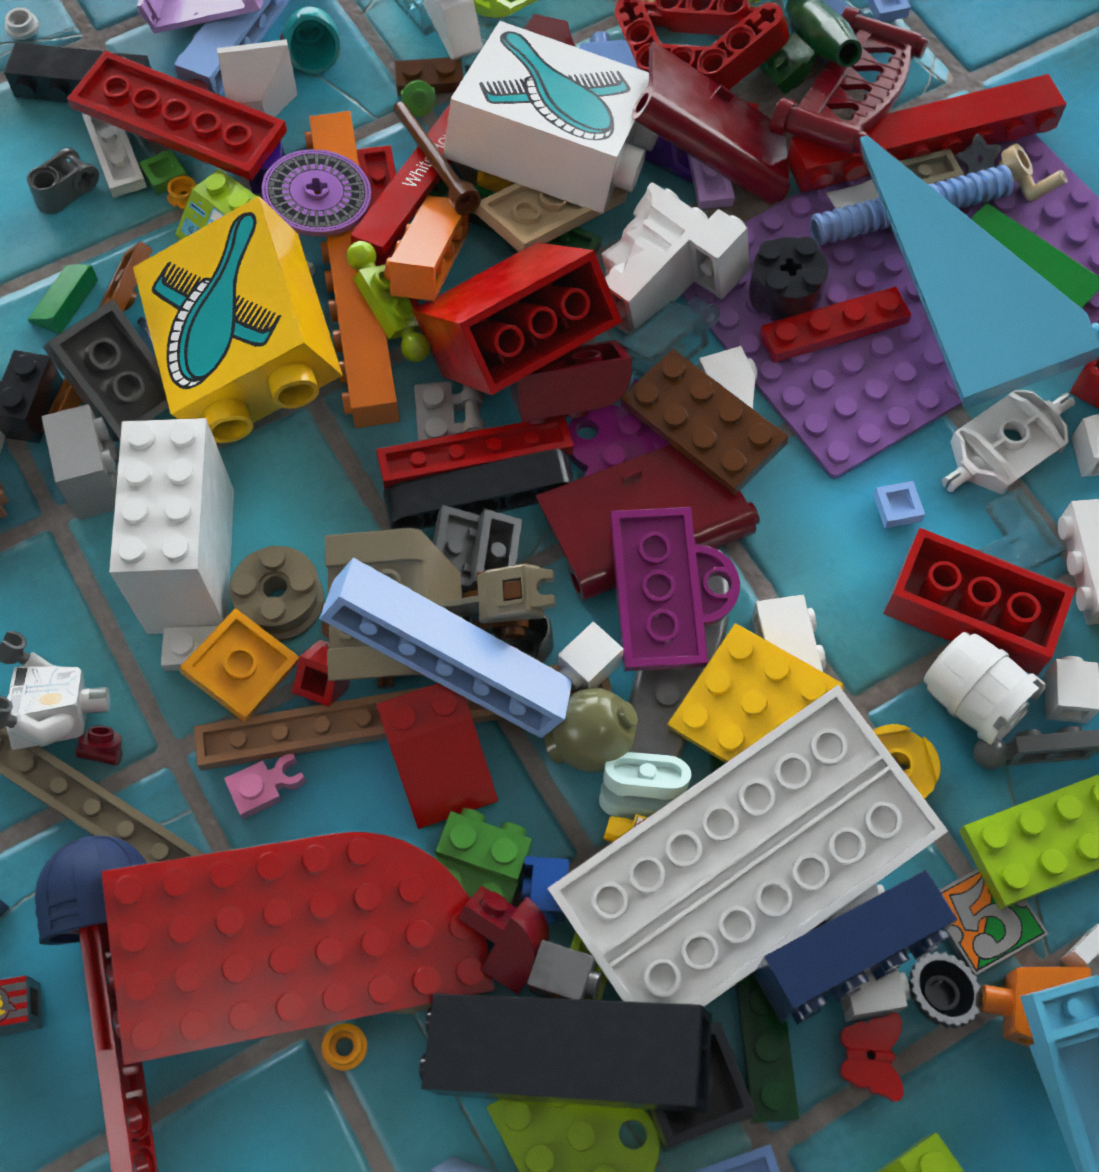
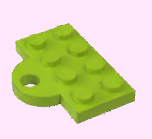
[487,1099,660,1172]

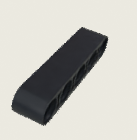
[383,449,575,530]

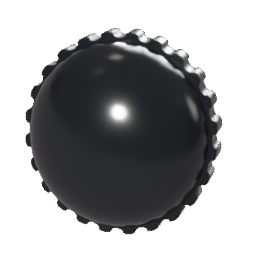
[909,951,983,1029]

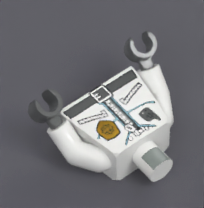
[0,631,110,750]

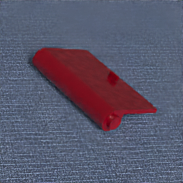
[632,41,790,205]
[536,445,760,601]

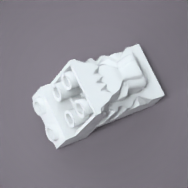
[602,182,750,341]

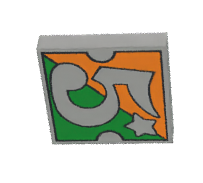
[939,869,1049,976]

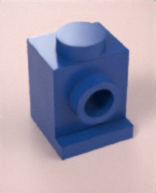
[522,856,569,927]

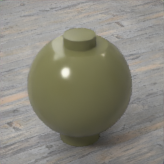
[545,688,638,773]

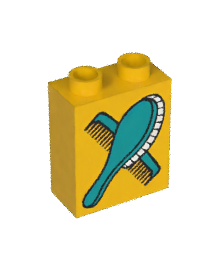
[133,196,343,443]

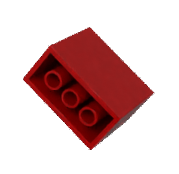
[412,243,623,395]

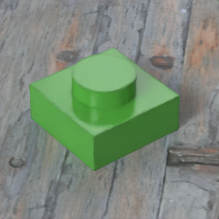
[139,149,187,195]

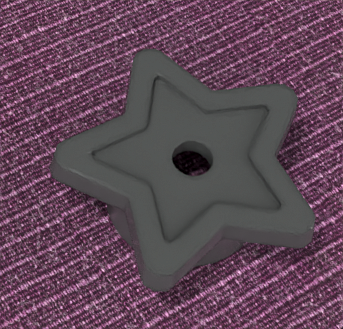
[957,134,1001,175]

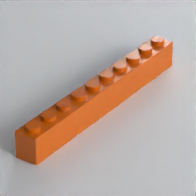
[305,111,400,428]

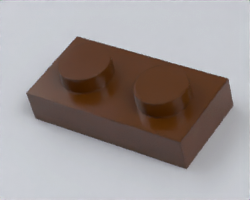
[395,57,463,96]

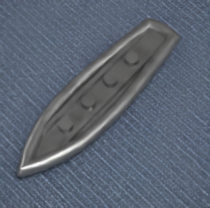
[629,547,729,759]

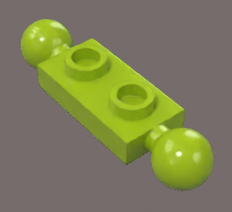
[346,241,431,362]

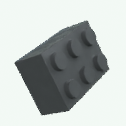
[43,299,169,442]

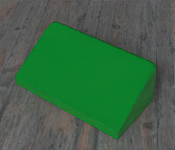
[28,264,98,334]

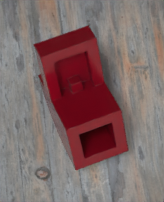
[458,886,550,995]

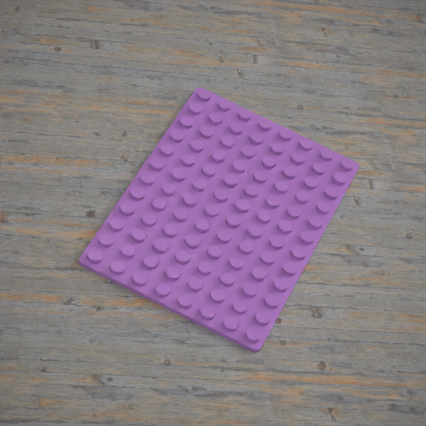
[680,134,1099,478]

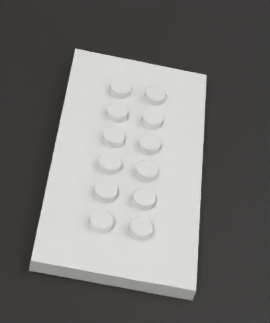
[547,685,948,1007]

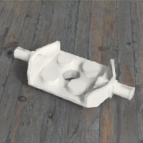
[942,390,1075,495]

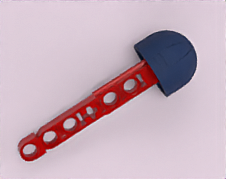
[35,836,158,1172]

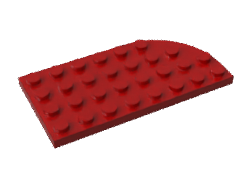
[101,832,494,1065]

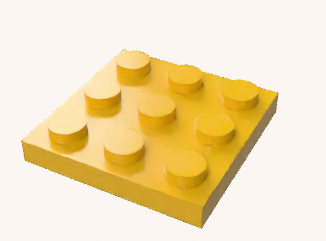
[667,623,844,763]

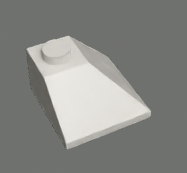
[217,40,298,117]

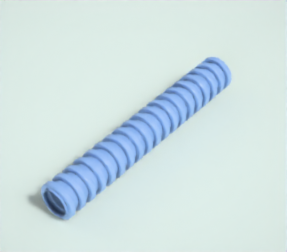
[810,164,1014,246]

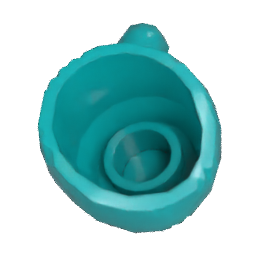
[280,6,340,74]

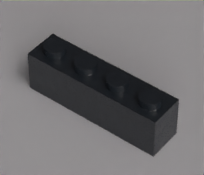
[4,42,152,103]

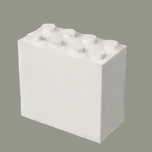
[109,418,234,634]

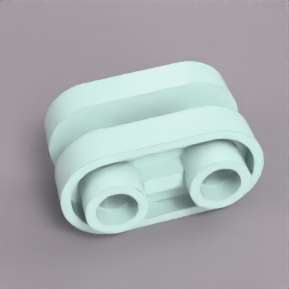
[599,752,691,819]

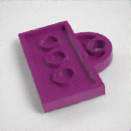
[568,378,670,477]
[609,507,740,672]

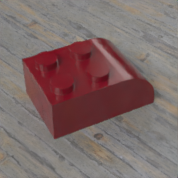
[510,340,632,424]

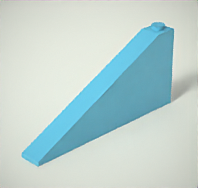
[860,135,1099,409]

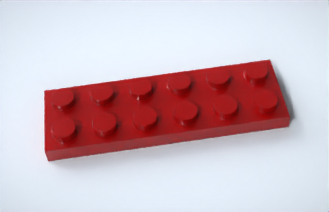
[67,51,287,181]

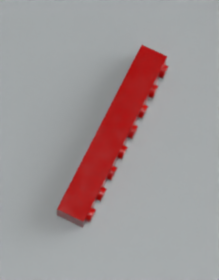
[787,74,1067,193]

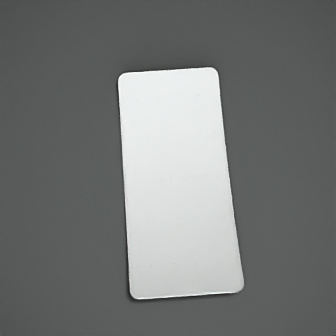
[826,179,879,209]

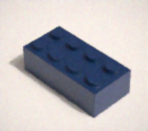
[753,870,958,1025]

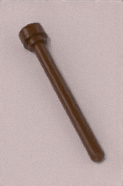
[394,102,481,215]

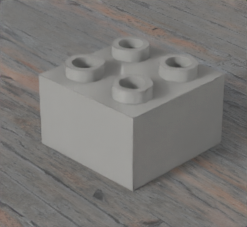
[42,404,119,520]

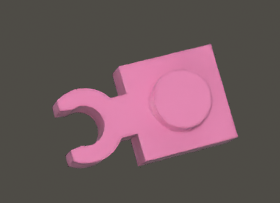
[224,754,306,819]

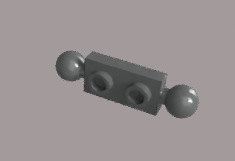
[973,726,1099,770]

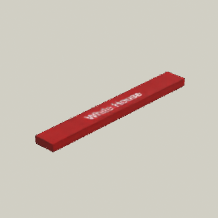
[350,104,453,257]

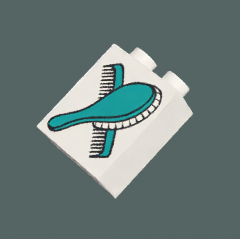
[443,21,658,214]

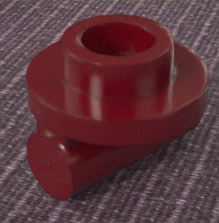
[76,725,123,766]

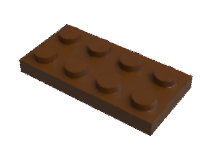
[620,348,788,495]

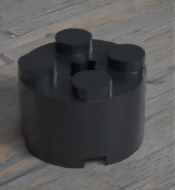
[748,237,828,321]

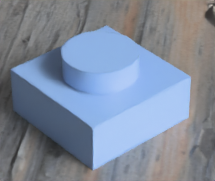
[866,0,911,22]
[873,481,925,529]

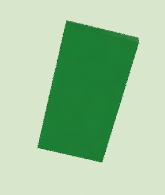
[971,203,1099,309]

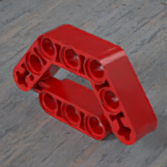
[614,0,789,90]

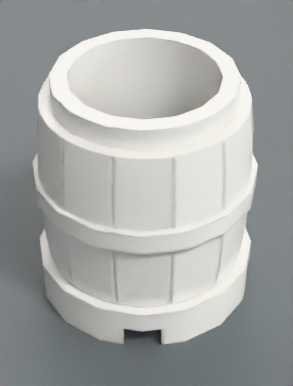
[923,632,1046,745]

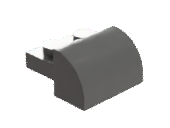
[433,505,522,593]

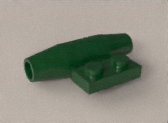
[759,0,862,95]

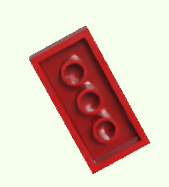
[883,528,1076,676]

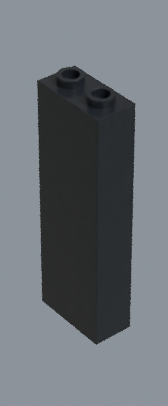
[419,993,712,1113]

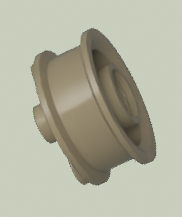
[229,546,324,641]

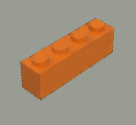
[385,195,469,301]

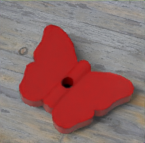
[839,1012,904,1103]

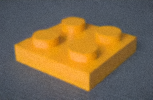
[180,608,299,723]

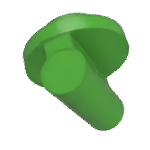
[401,80,436,116]

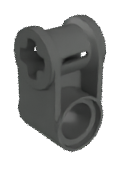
[27,148,99,214]

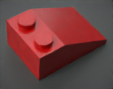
[376,683,499,829]

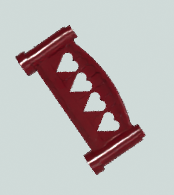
[770,6,928,155]

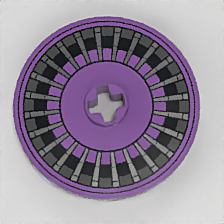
[262,149,371,237]

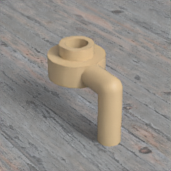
[999,143,1067,202]

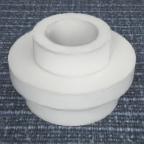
[5,8,39,40]

